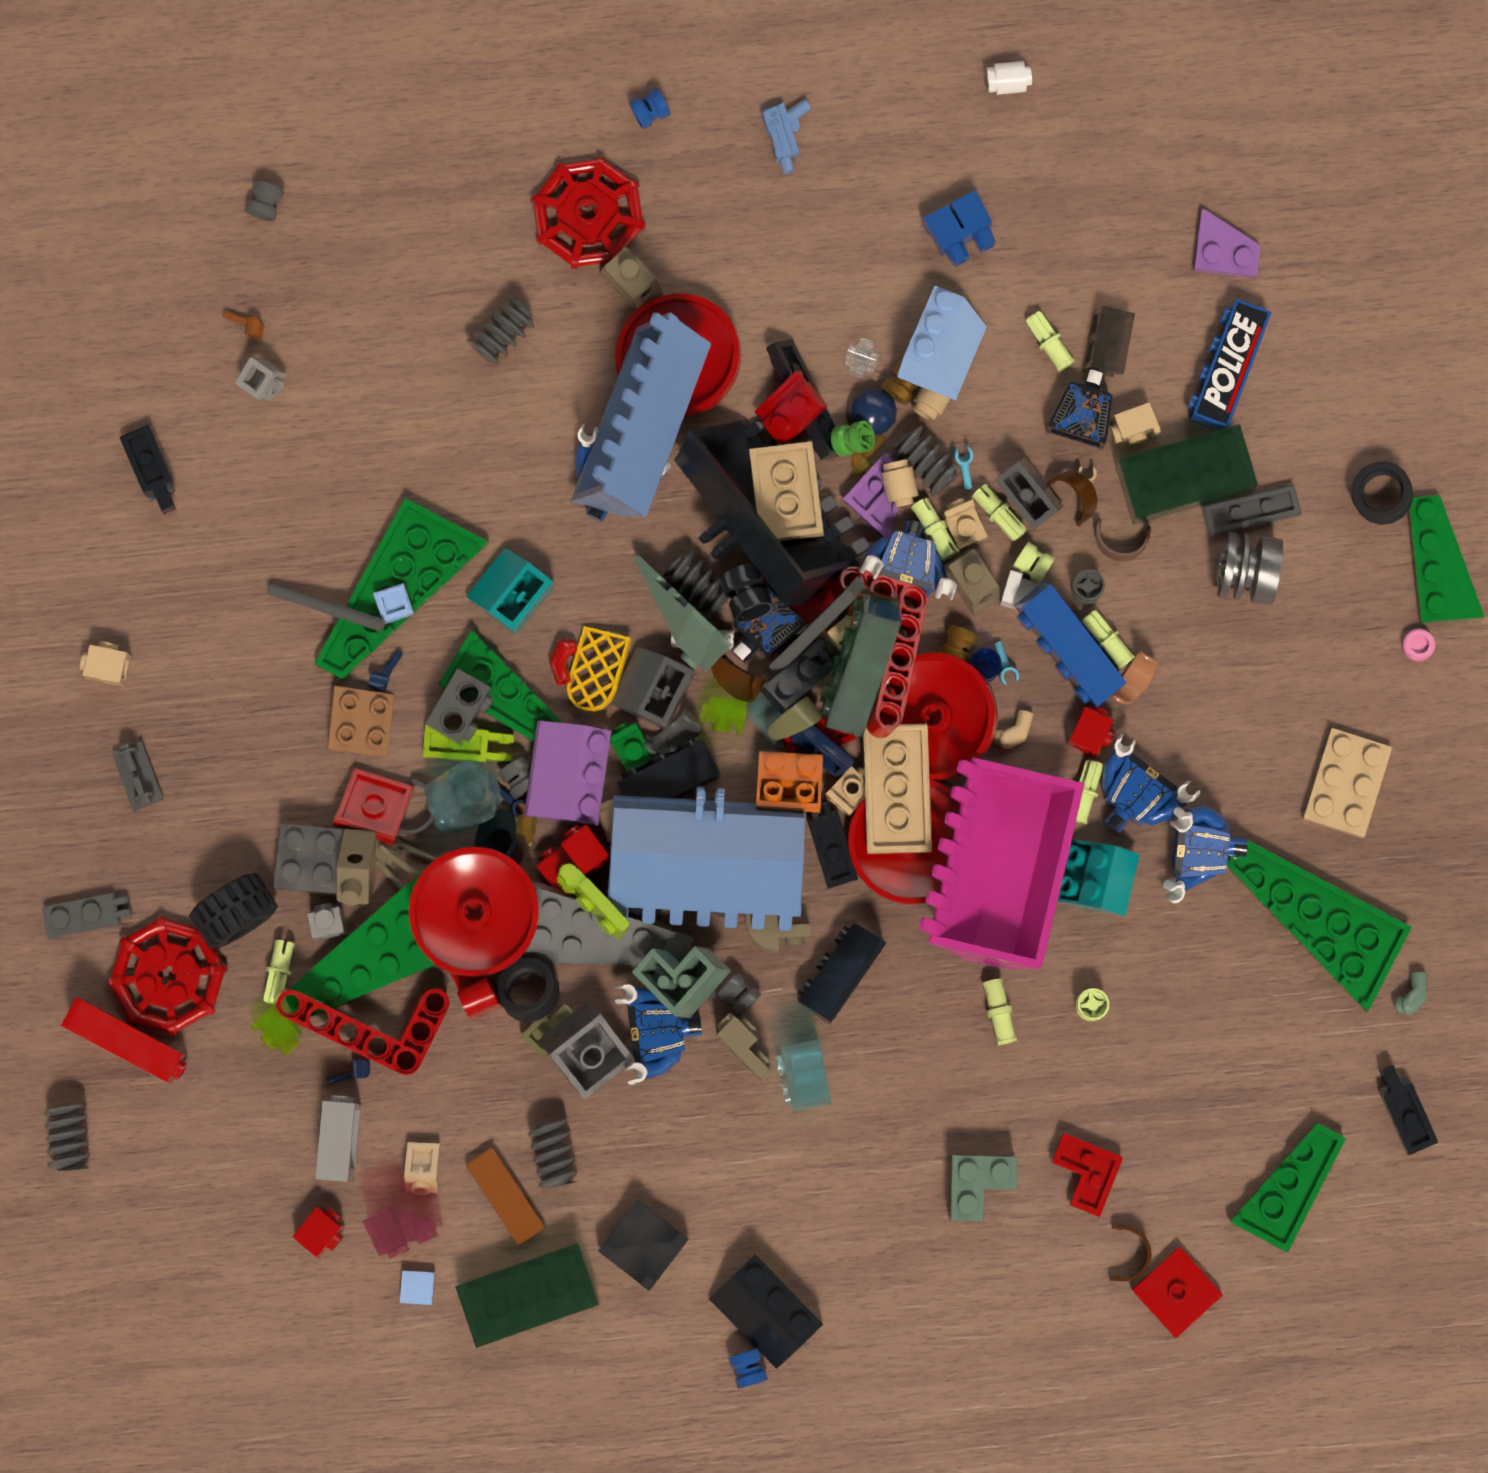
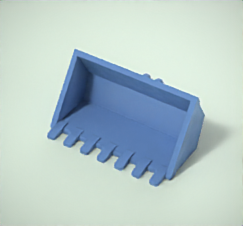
[571,313,711,517]
[608,787,806,931]

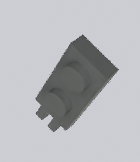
[42,893,132,939]

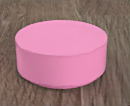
[1402,629,1435,662]

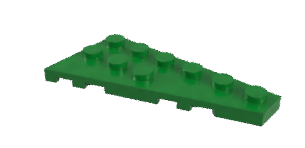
[314,498,489,680]
[1227,837,1412,1013]
[285,861,436,1018]

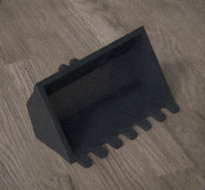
[674,417,870,606]

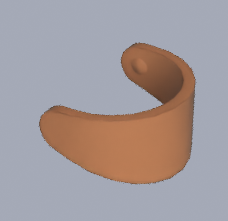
[1111,650,1158,704]

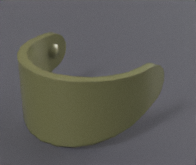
[767,696,823,740]

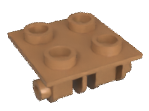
[327,686,394,758]

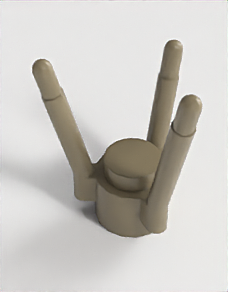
[376,838,437,891]

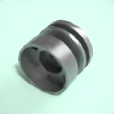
[1216,531,1283,605]

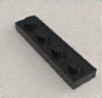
[766,339,838,460]

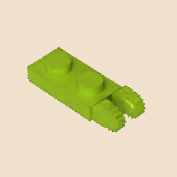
[423,725,514,763]
[557,863,630,940]

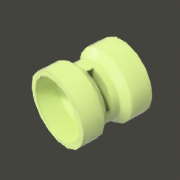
[1012,541,1055,585]
[1075,988,1109,1021]

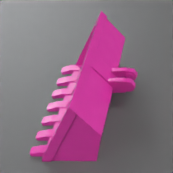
[919,758,1085,970]

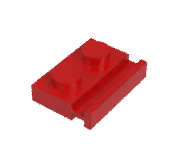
[754,371,827,445]

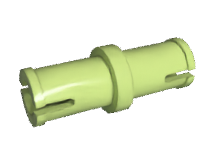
[911,497,960,562]
[982,978,1017,1046]

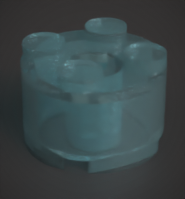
[424,761,501,833]

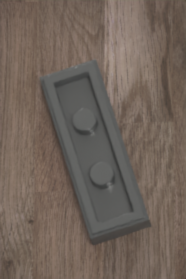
[1201,484,1302,537]

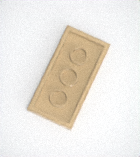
[863,724,932,854]

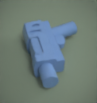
[761,99,811,175]

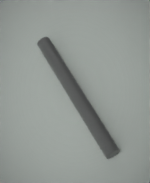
[267,582,385,632]

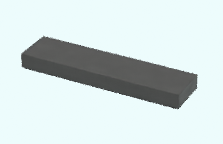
[769,577,865,674]

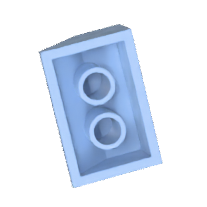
[897,286,987,400]

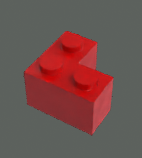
[537,825,610,890]

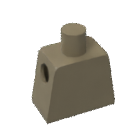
[600,247,663,311]
[943,549,1001,617]
[337,829,376,906]

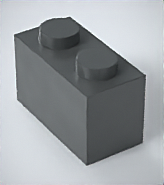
[995,457,1064,530]

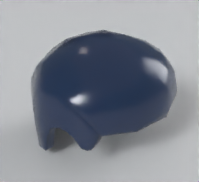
[846,389,897,436]

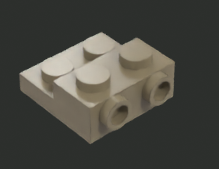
[717,1012,772,1083]

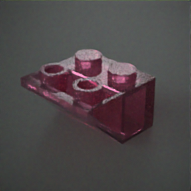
[362,1206,443,1259]

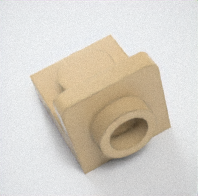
[943,498,988,551]
[404,1142,440,1195]

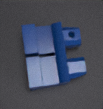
[922,190,995,267]

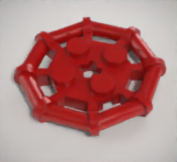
[530,156,646,270]
[107,915,228,1036]

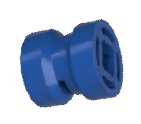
[629,87,671,129]
[728,1348,768,1389]

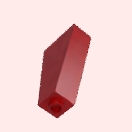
[60,997,187,1083]

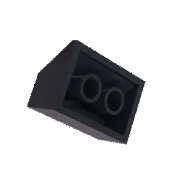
[797,923,887,1025]
[709,1254,823,1369]

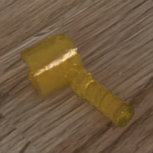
[851,435,886,475]
[516,815,538,846]

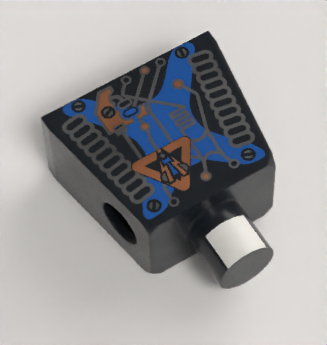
[1046,369,1113,450]
[731,584,807,663]

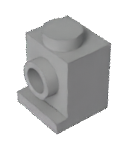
[235,357,287,401]
[307,903,348,941]

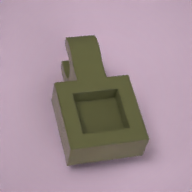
[520,1004,574,1059]

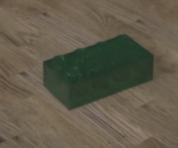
[1115,424,1258,525]
[820,589,902,737]
[455,1243,601,1348]

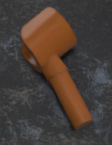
[222,310,264,338]

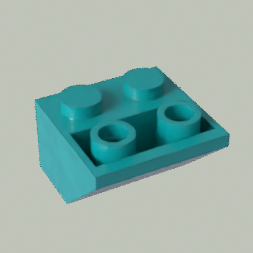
[466,548,555,636]
[1057,839,1140,917]

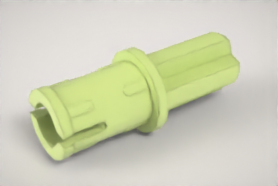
[1026,311,1075,372]
[972,484,1026,541]
[1082,610,1135,669]
[1076,760,1104,824]
[263,940,295,1004]

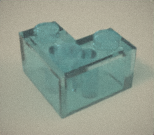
[776,1039,832,1112]

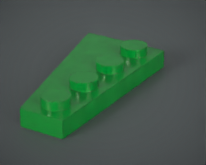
[1408,495,1485,624]
[438,630,563,743]
[1229,1123,1346,1253]

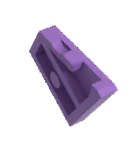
[1194,210,1261,279]
[841,452,899,538]

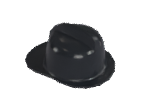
[475,809,524,865]

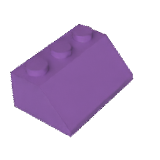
[524,721,611,826]

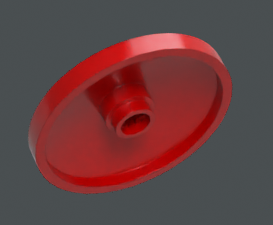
[615,293,741,418]
[879,653,998,781]
[848,779,961,905]
[409,847,539,977]

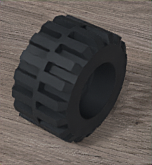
[189,873,278,949]

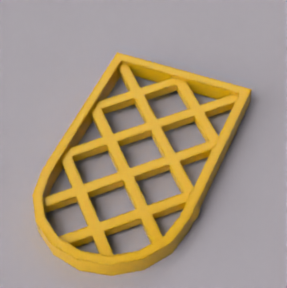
[567,626,632,712]

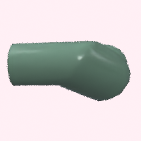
[1394,972,1427,1015]

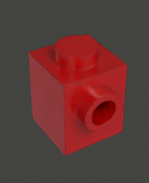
[1067,705,1116,758]
[292,1206,345,1258]

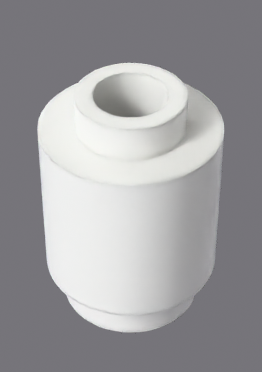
[986,61,1032,95]

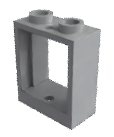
[315,1095,361,1182]

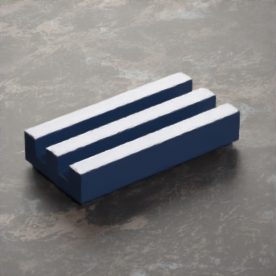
[790,725,855,779]

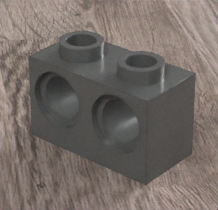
[425,668,494,746]

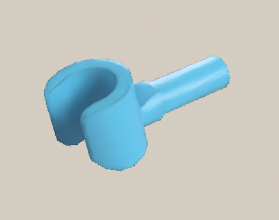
[951,443,974,490]
[994,641,1019,685]

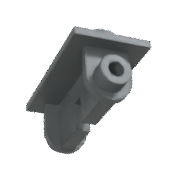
[112,741,163,811]

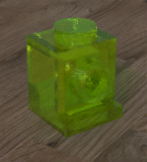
[700,696,748,737]
[250,1005,303,1056]

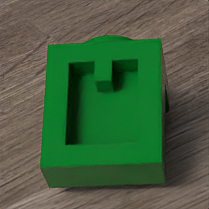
[610,722,655,771]

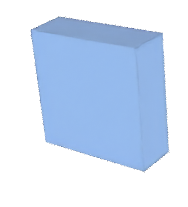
[373,583,414,624]
[400,1270,435,1305]

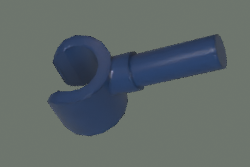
[368,650,403,691]
[492,783,526,819]
[326,1060,370,1085]

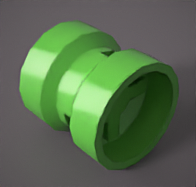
[831,420,875,457]

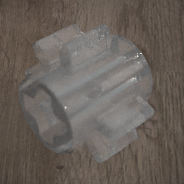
[843,337,881,379]

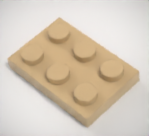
[749,441,824,541]
[1302,728,1392,839]

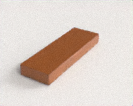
[466,1147,546,1246]

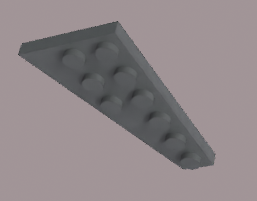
[519,880,694,965]

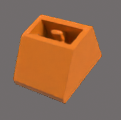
[756,751,823,813]

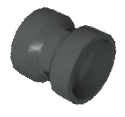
[245,180,284,222]
[1071,569,1105,605]
[498,756,530,800]
[717,973,761,1017]

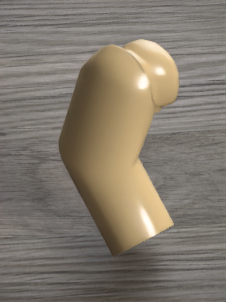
[993,710,1034,749]

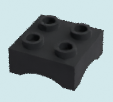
[598,1200,689,1291]

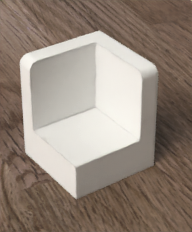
[1000,570,1038,610]

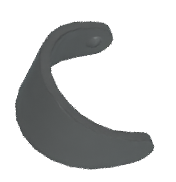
[644,709,701,755]
[399,779,439,836]

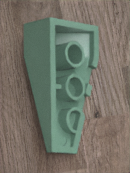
[634,555,732,672]

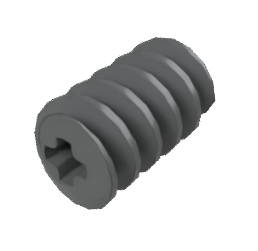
[467,295,535,365]
[892,425,959,497]
[662,550,728,619]
[44,1104,89,1171]
[528,1118,578,1189]

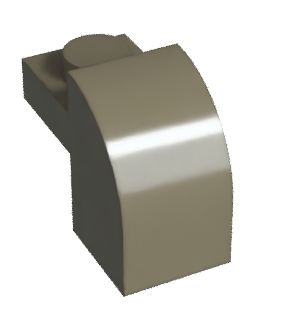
[746,914,811,953]

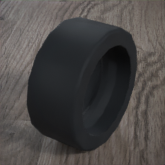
[1351,461,1414,525]
[496,957,560,1022]

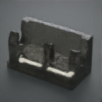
[1082,305,1135,377]

